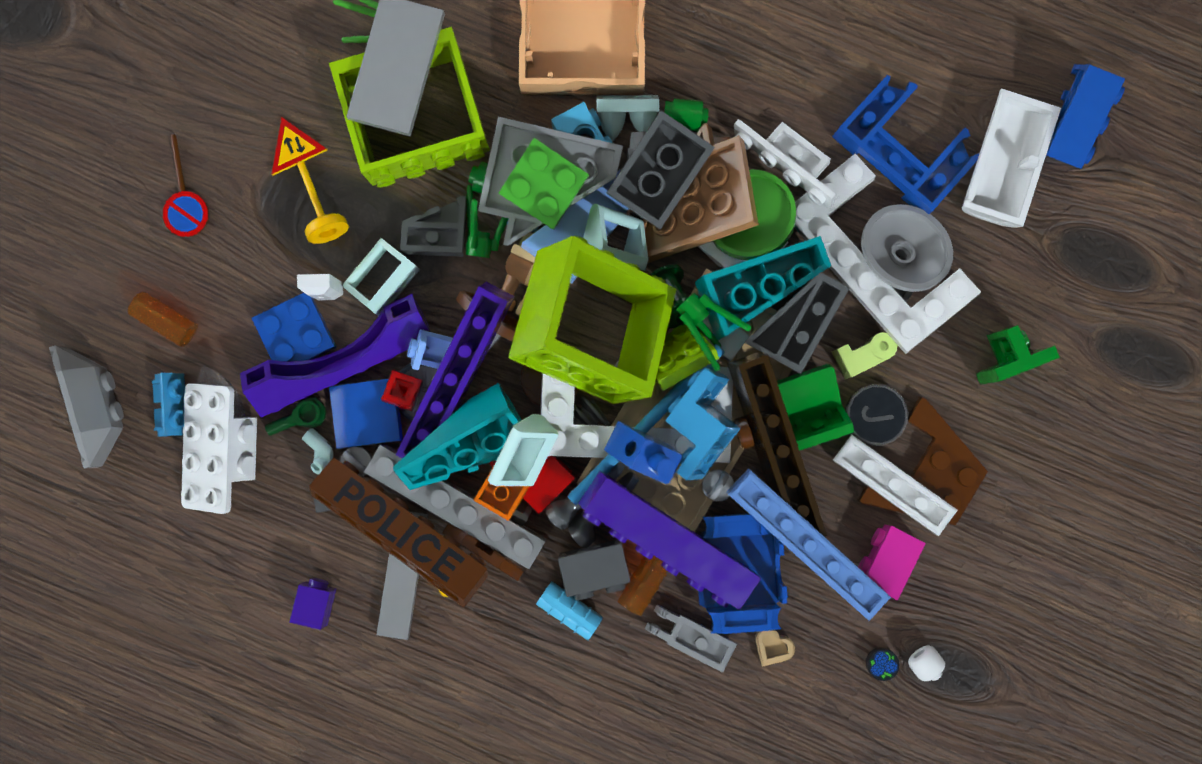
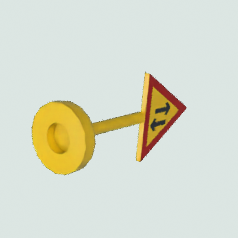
[271,117,349,244]

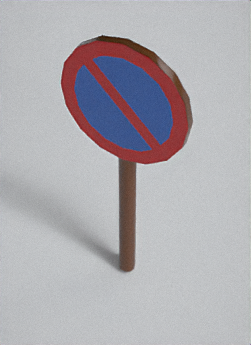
[163,134,209,237]

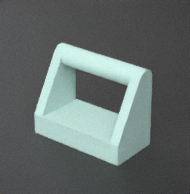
[583,204,648,271]
[342,238,420,316]
[488,414,559,486]

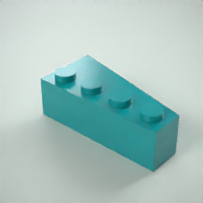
[695,236,832,340]

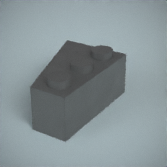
[744,272,849,374]

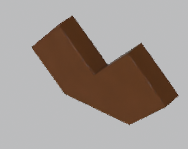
[442,524,523,581]

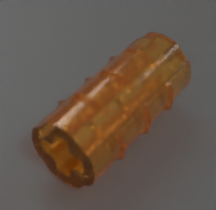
[128,292,198,347]
[617,556,668,616]

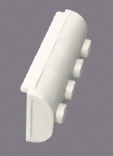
[962,88,1061,228]

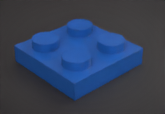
[252,293,337,361]

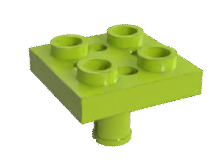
[655,324,719,391]

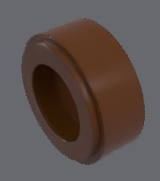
[733,416,755,449]

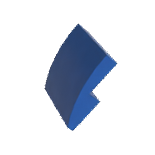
[329,379,403,449]

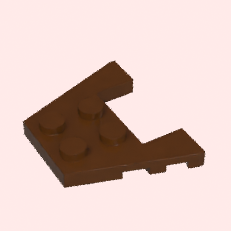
[857,397,988,525]

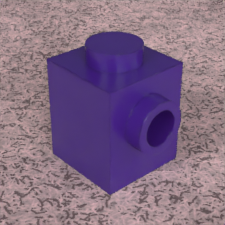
[289,578,337,630]

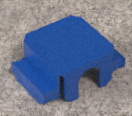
[698,513,788,634]

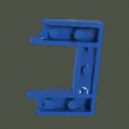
[832,75,979,214]

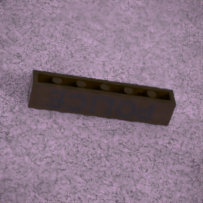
[727,353,827,537]

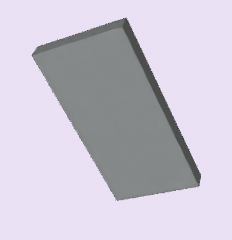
[346,0,445,137]

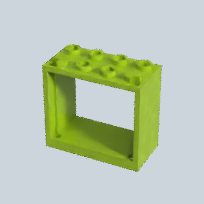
[329,27,490,188]
[508,236,677,404]

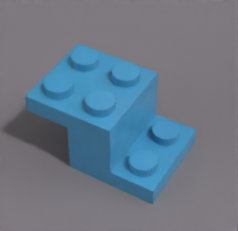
[665,368,741,480]

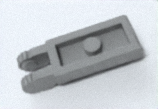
[645,605,737,672]

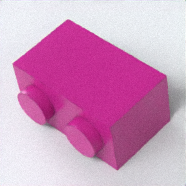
[858,524,926,601]

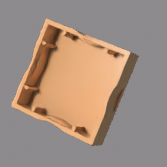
[519,0,645,95]

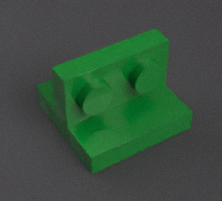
[976,325,1060,385]

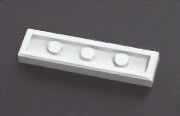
[833,434,958,536]

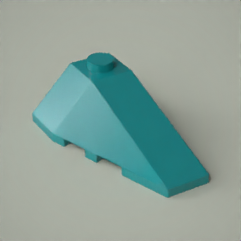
[393,383,522,490]

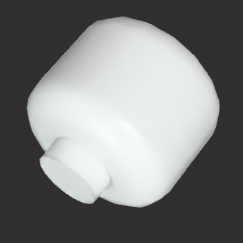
[908,645,945,681]

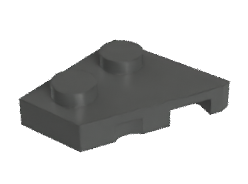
[400,196,467,257]

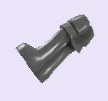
[546,461,639,548]

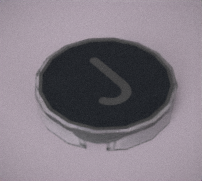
[845,384,908,446]

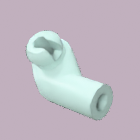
[302,428,333,475]

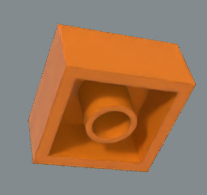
[474,466,530,521]

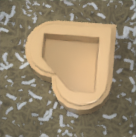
[755,630,795,667]

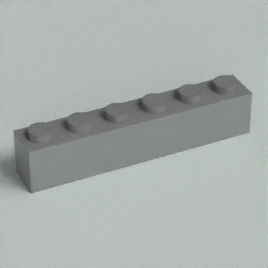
[364,445,547,569]

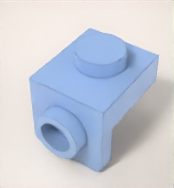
[407,329,453,370]

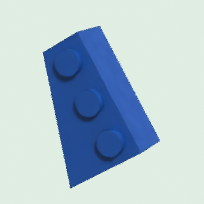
[1046,64,1126,169]

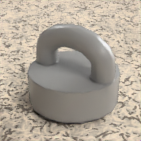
[340,447,372,477]
[702,470,734,501]

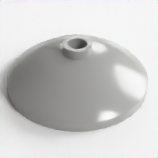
[861,204,953,292]

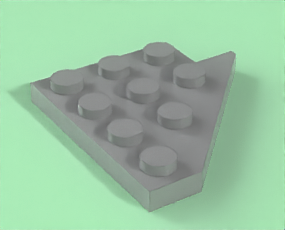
[478,117,623,246]

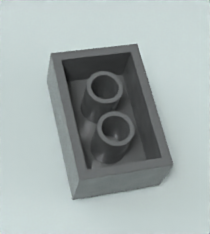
[606,111,715,229]

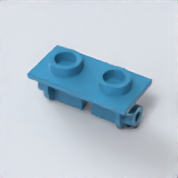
[152,373,185,437]

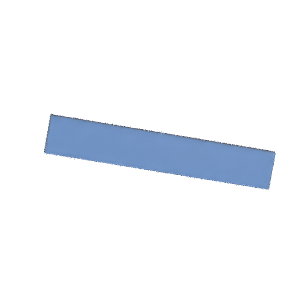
[727,468,891,621]

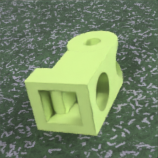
[831,332,898,379]

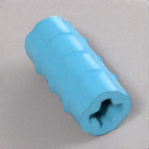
[536,581,603,641]

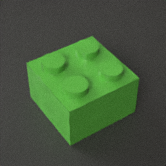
[498,138,589,230]

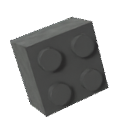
[558,539,631,600]

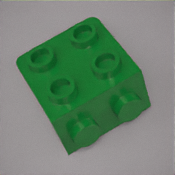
[777,364,854,451]

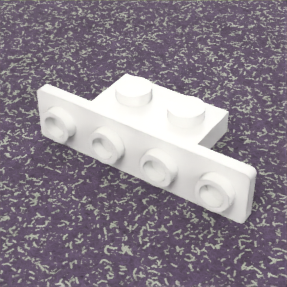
[734,119,836,209]

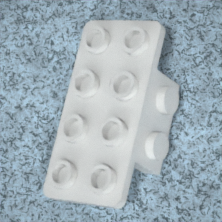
[181,383,257,514]

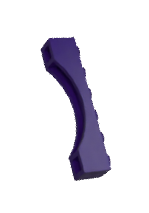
[240,294,431,417]

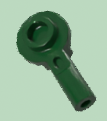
[265,397,326,436]

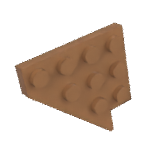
[643,123,759,263]

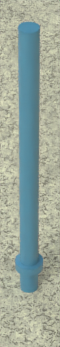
[567,344,725,505]

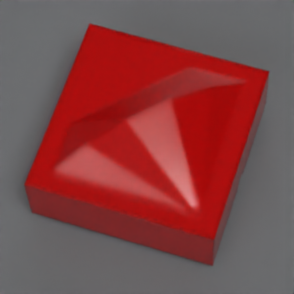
[381,370,423,411]

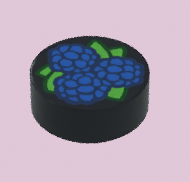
[866,647,900,681]

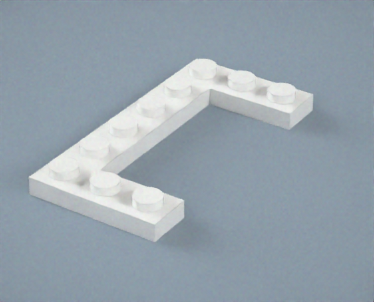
[795,154,981,354]
[540,367,733,463]

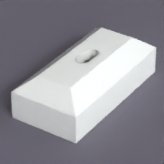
[297,274,343,300]

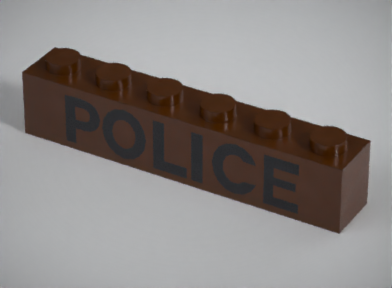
[309,458,488,608]

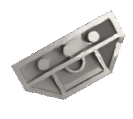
[49,346,124,469]

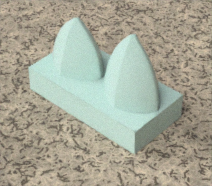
[597,95,659,141]

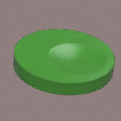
[712,169,796,260]

